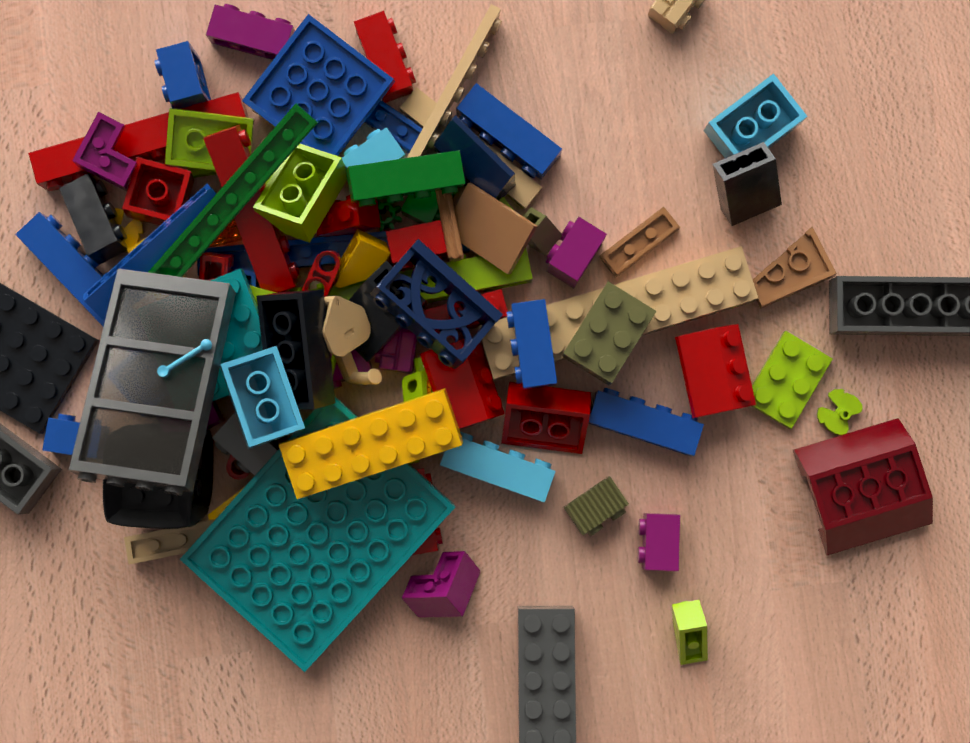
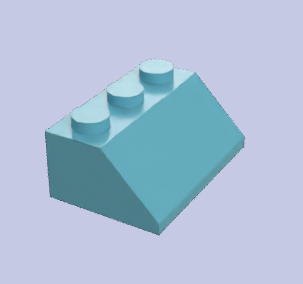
[220,346,305,449]

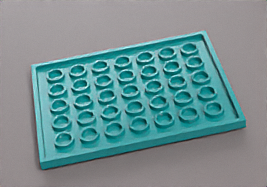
[179,397,456,672]

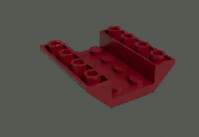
[793,418,933,556]

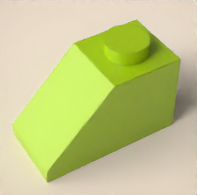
[672,600,708,665]

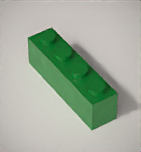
[346,150,465,207]

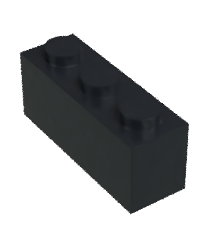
[59,173,128,265]

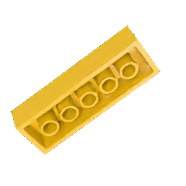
[279,388,463,499]

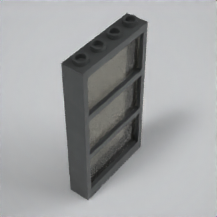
[69,269,236,496]

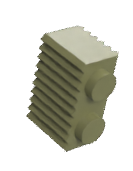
[563,476,629,536]

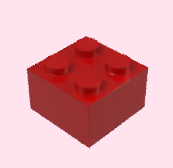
[122,157,195,226]

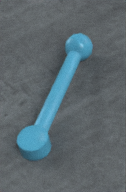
[157,339,212,378]

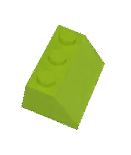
[253,144,347,243]

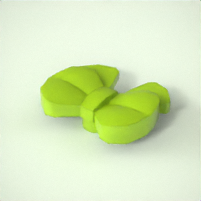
[816,389,862,435]

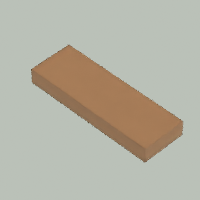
[599,207,680,278]

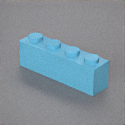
[440,432,556,503]

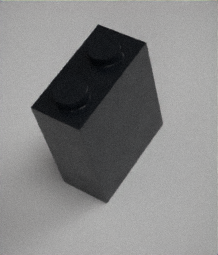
[713,142,782,226]

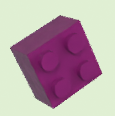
[546,216,607,288]

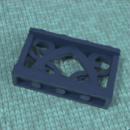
[370,239,503,369]

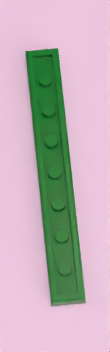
[148,103,318,277]

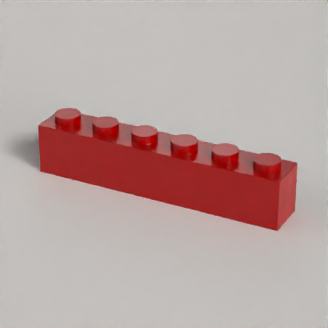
[203,125,300,293]

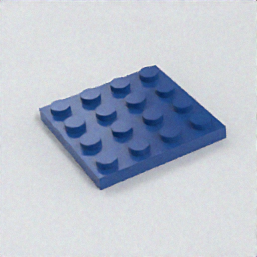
[242,14,395,156]

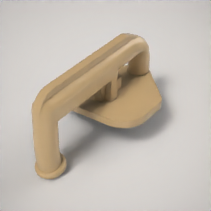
[322,296,382,385]

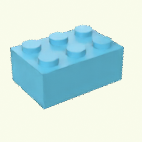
[703,73,808,158]

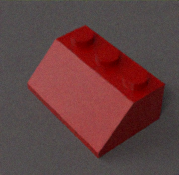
[675,324,756,418]
[420,337,505,429]
[501,382,591,454]

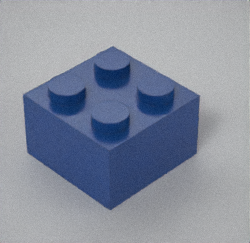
[155,41,211,109]

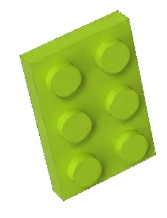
[165,108,254,171]
[751,331,833,429]

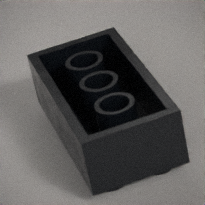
[256,289,336,409]

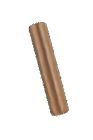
[435,190,464,262]

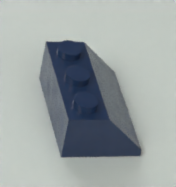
[434,115,516,200]

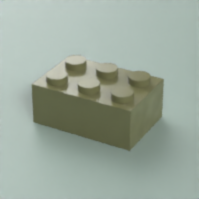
[562,281,656,386]

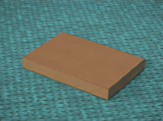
[454,183,538,274]

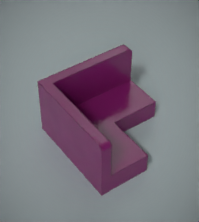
[72,112,138,191]
[402,551,480,618]

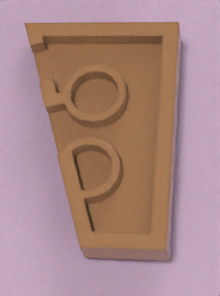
[753,226,837,309]

